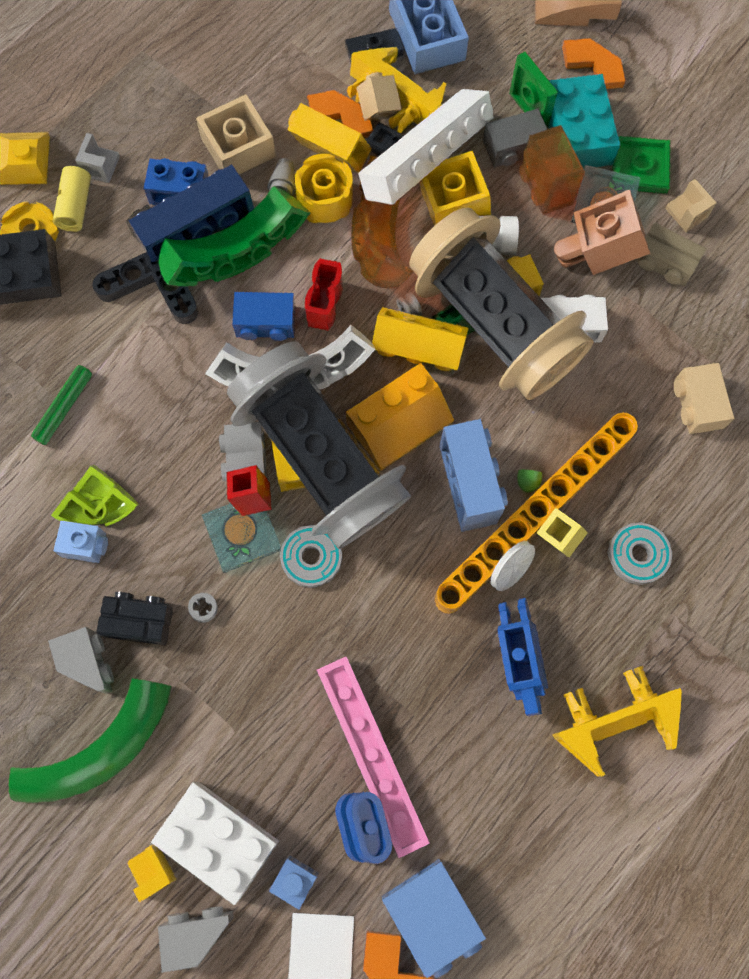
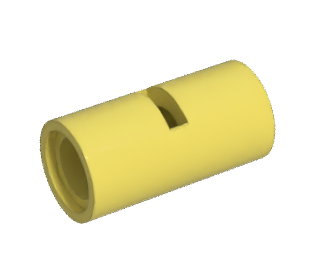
[53,166,91,232]

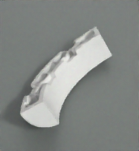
[205,325,375,390]

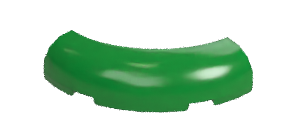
[159,186,311,286]
[9,678,172,803]

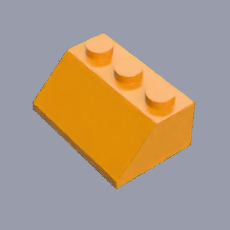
[346,363,454,471]

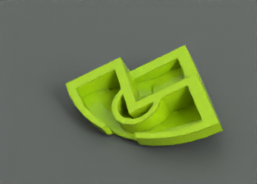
[51,465,139,526]

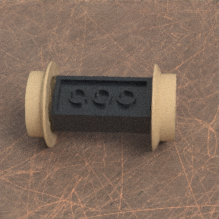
[409,208,594,400]

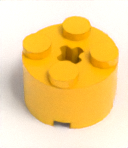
[295,154,353,223]

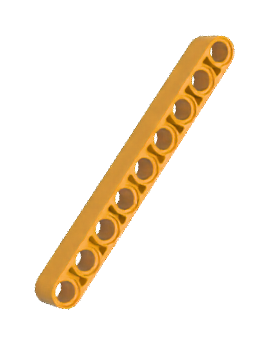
[435,412,638,614]

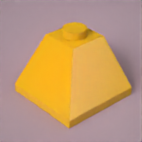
[0,132,50,185]

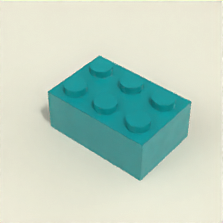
[548,74,620,172]

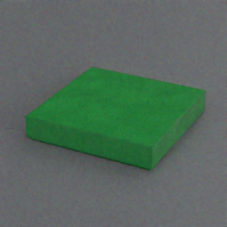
[509,52,558,128]
[612,136,671,194]

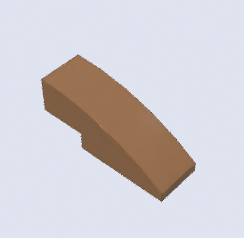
[535,0,622,26]

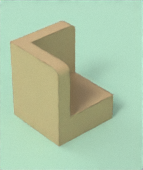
[666,179,716,232]

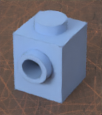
[54,521,108,563]

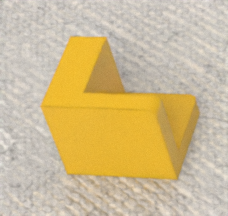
[128,844,177,903]

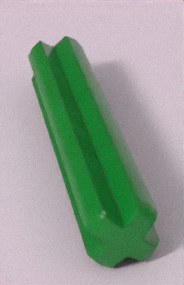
[31,365,92,445]

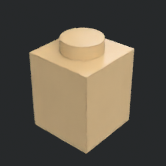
[357,72,401,121]

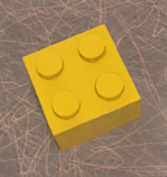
[420,151,491,226]

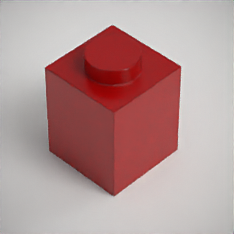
[227,465,272,516]

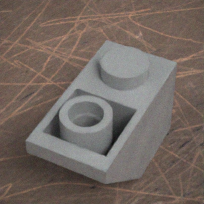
[48,627,114,694]
[158,906,233,973]

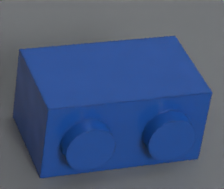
[232,292,296,341]

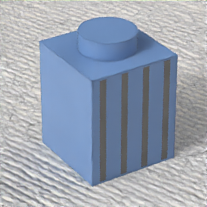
[269,856,319,910]

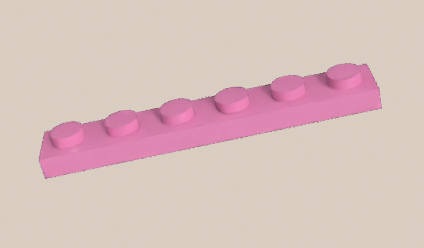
[317,657,430,858]

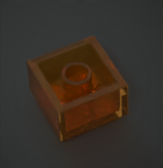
[520,125,585,215]

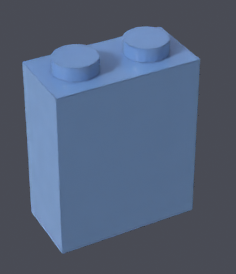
[382,859,486,979]

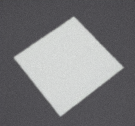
[288,913,354,979]

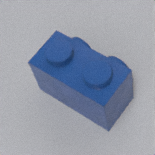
[143,158,209,205]

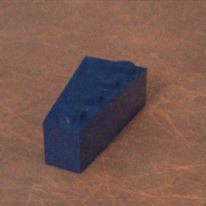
[128,164,254,262]

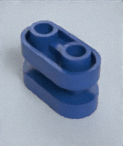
[335,792,392,864]

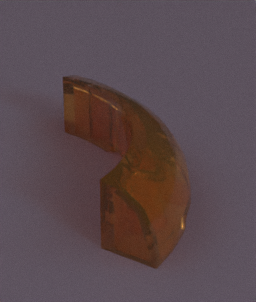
[351,155,413,289]

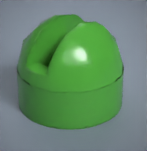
[517,469,543,492]

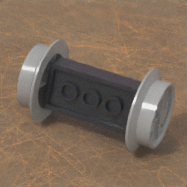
[227,341,411,549]

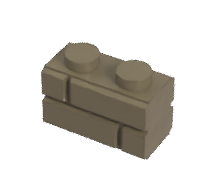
[634,222,706,286]

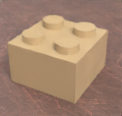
[196,94,276,175]

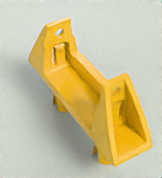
[347,47,446,133]
[552,665,682,777]

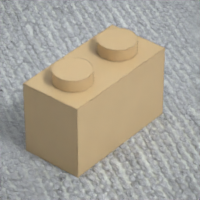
[674,363,734,434]

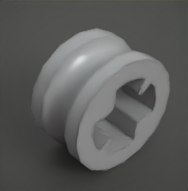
[396,292,422,316]
[188,593,218,623]

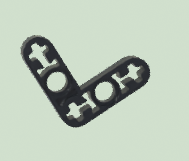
[92,252,198,324]

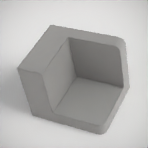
[75,133,120,183]

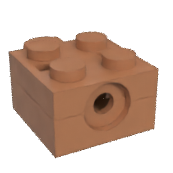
[554,190,650,275]

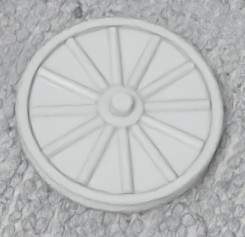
[491,541,535,591]

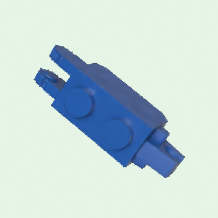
[498,598,548,716]

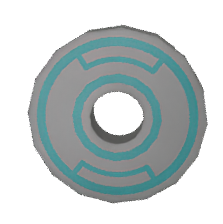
[608,522,673,585]
[280,525,342,588]

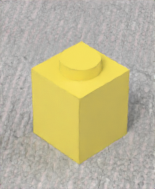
[537,508,588,557]

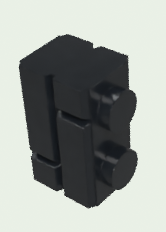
[96,592,173,646]

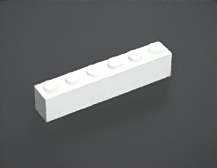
[359,89,493,205]

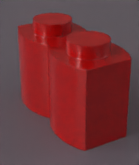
[305,258,343,331]

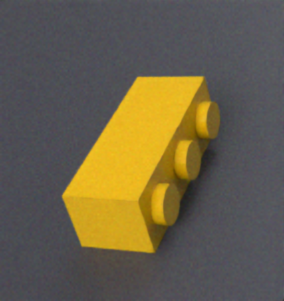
[372,307,468,371]

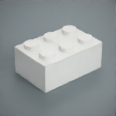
[151,782,279,905]

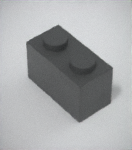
[483,109,550,168]

